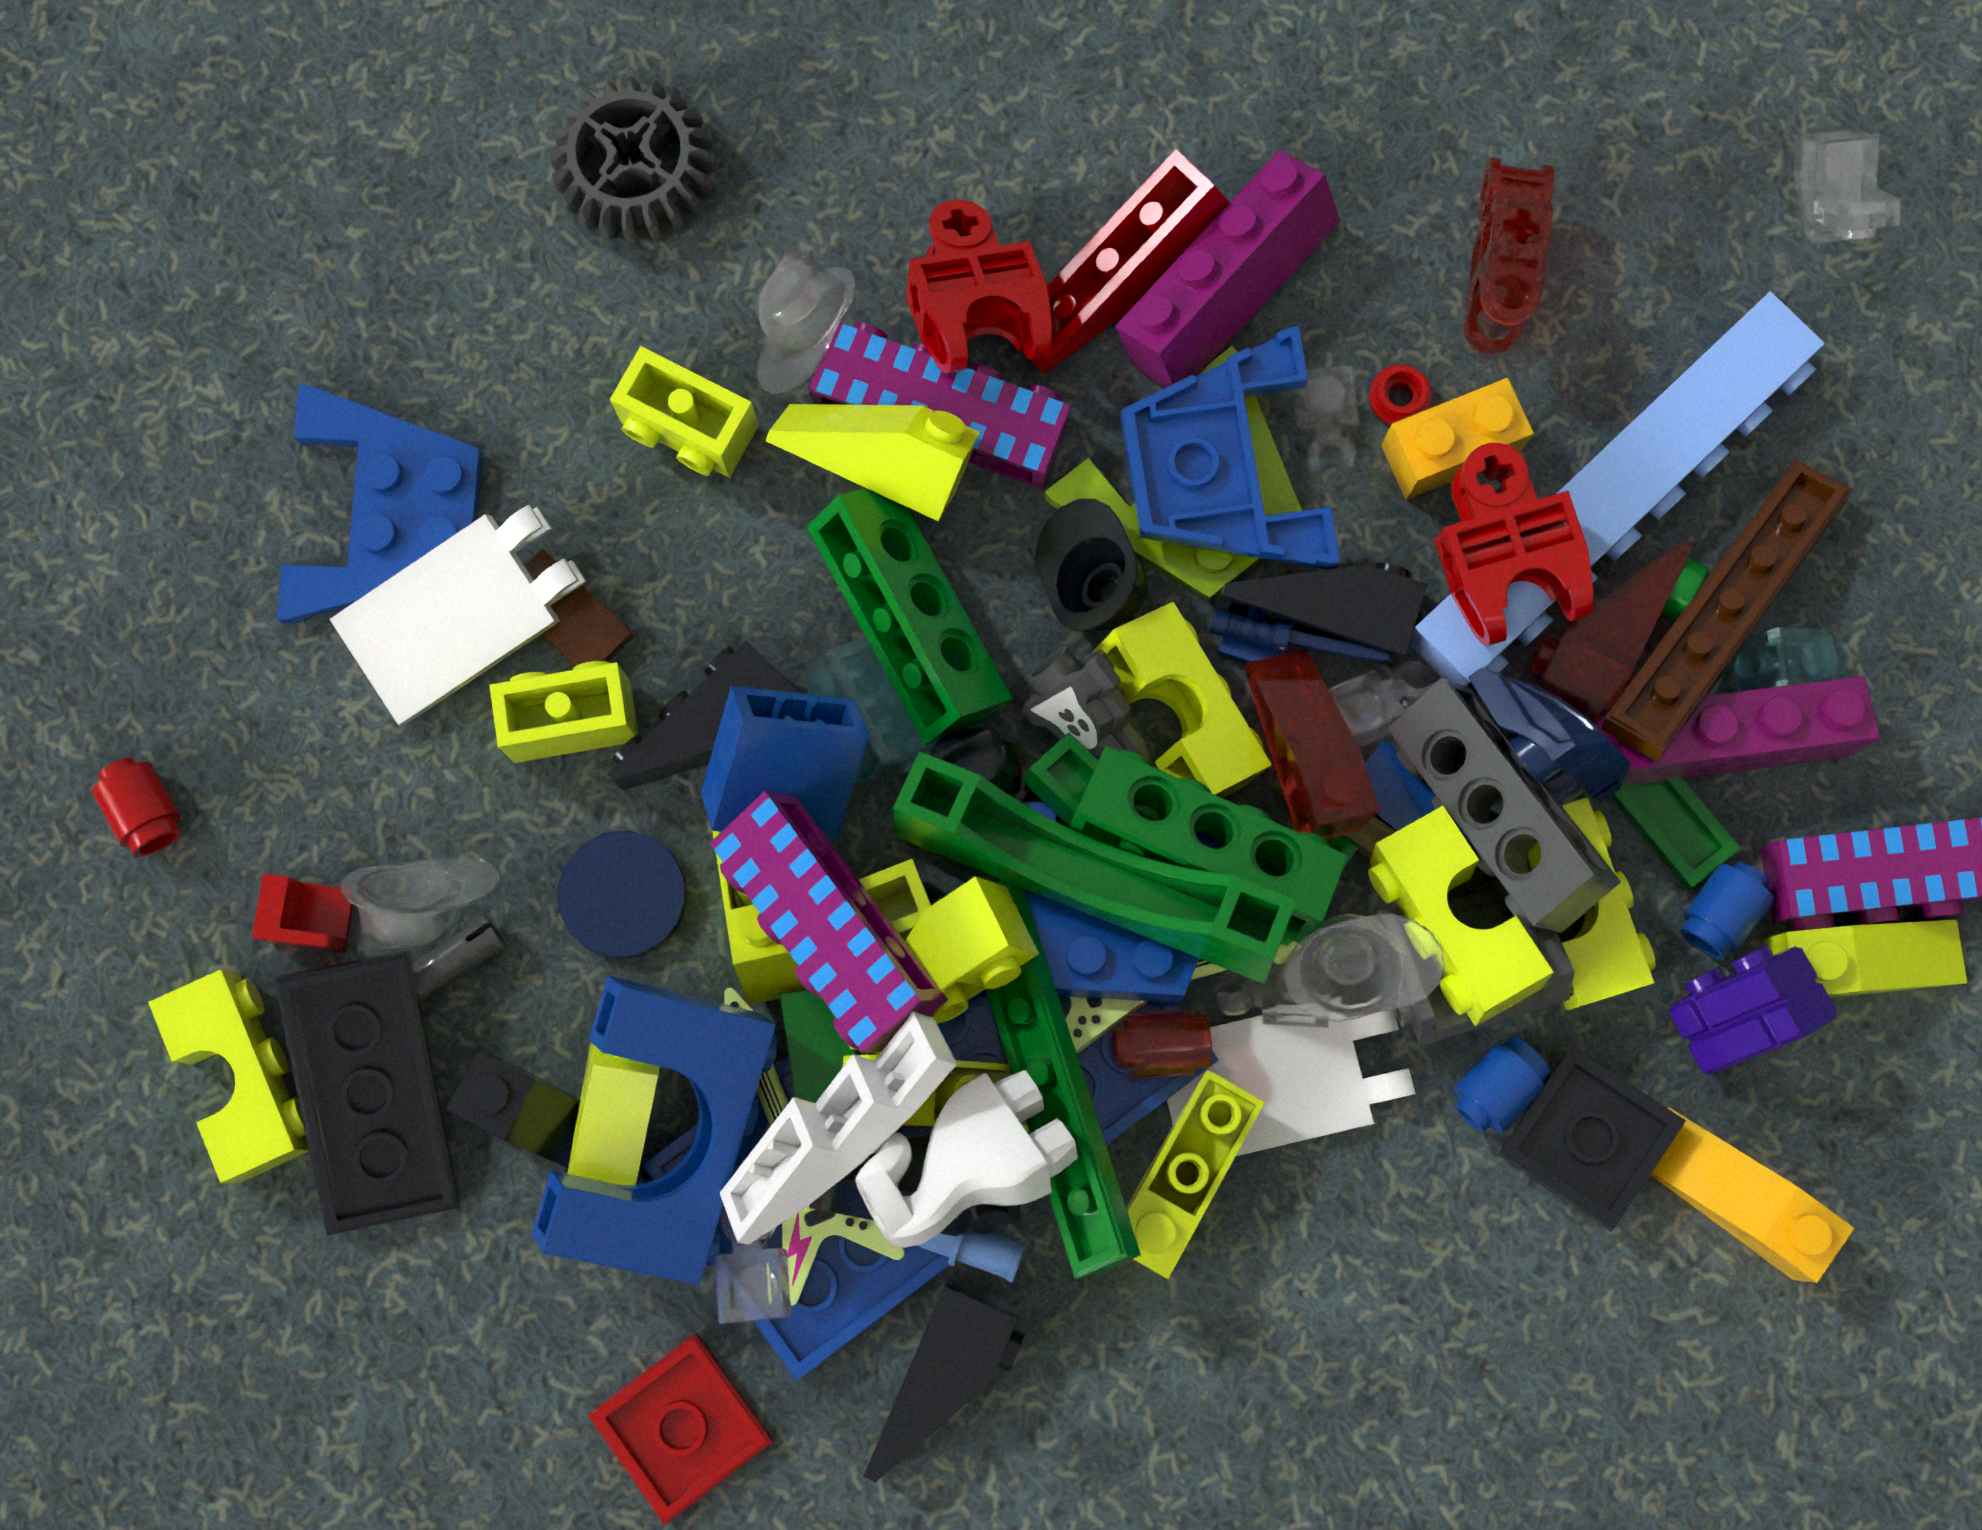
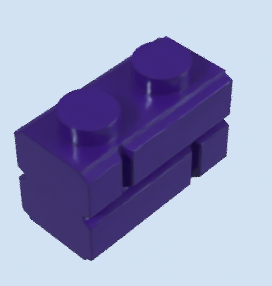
[1669,944,1837,1075]

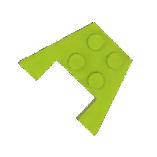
[1044,346,1302,602]

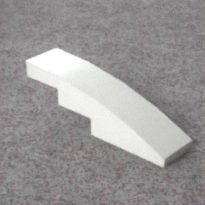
[720,1011,957,1245]

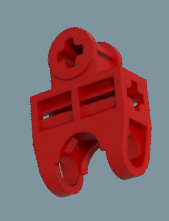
[906,200,1052,373]
[1434,442,1593,646]

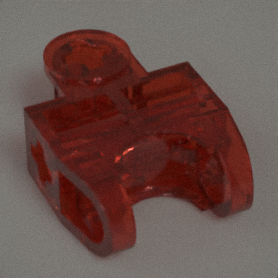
[1463,157,1554,355]

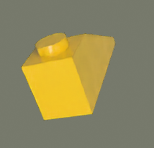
[1650,1107,1854,1283]

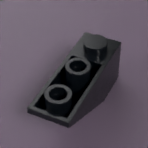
[607,641,799,790]

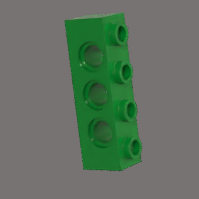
[806,488,1013,746]
[1068,746,1348,946]

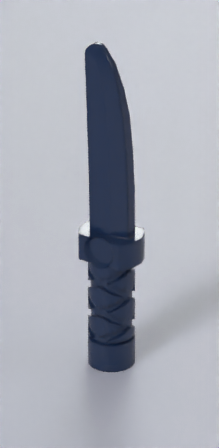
[1210,608,1392,662]

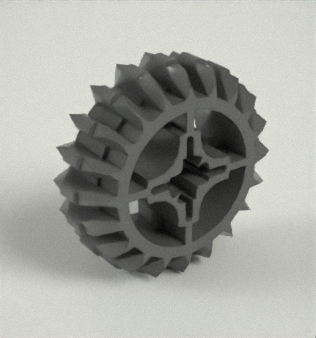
[549,76,716,245]

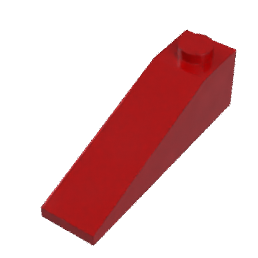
[1021,149,1230,374]

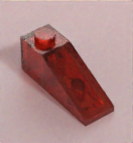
[1529,540,1693,723]
[1244,649,1380,839]

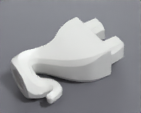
[855,1070,1078,1247]

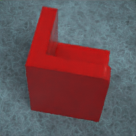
[252,874,355,953]

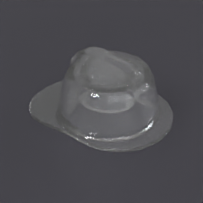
[754,250,857,396]
[341,857,500,949]
[1284,914,1445,1022]

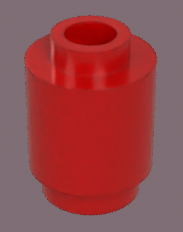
[92,758,182,857]

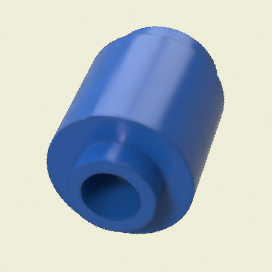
[1680,861,1775,961]
[1453,1036,1551,1133]

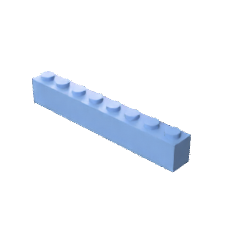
[1409,291,1825,686]

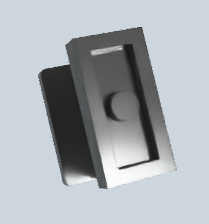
[1367,878,1575,1046]

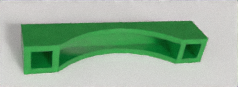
[893,751,1297,984]

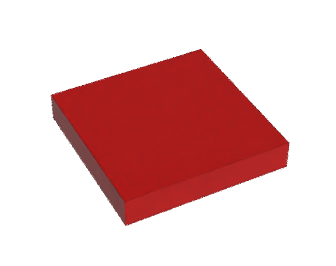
[587,1333,774,1525]

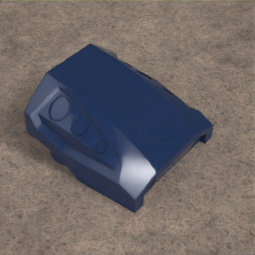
[1468,668,1631,805]

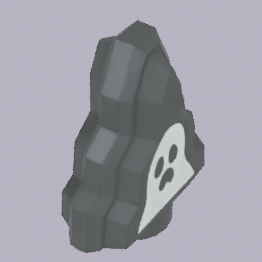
[1020,647,1154,767]

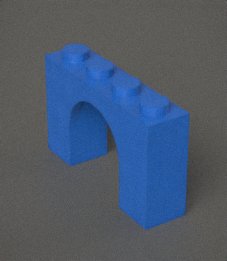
[531,975,778,1285]

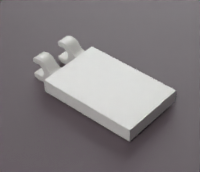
[330,505,587,725]
[1166,996,1415,1156]

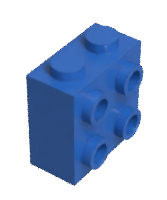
[701,686,870,841]

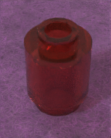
[1113,1009,1212,1080]

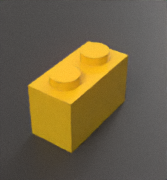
[1381,377,1534,500]

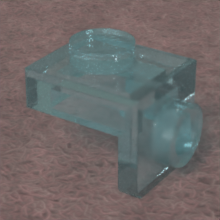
[1733,627,1840,692]

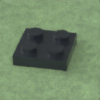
[1498,1045,1686,1232]

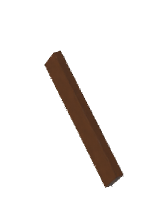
[1601,460,1852,763]

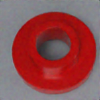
[1368,365,1432,425]

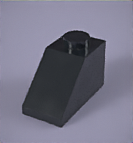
[446,1050,580,1168]

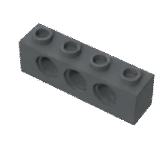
[1386,677,1621,933]

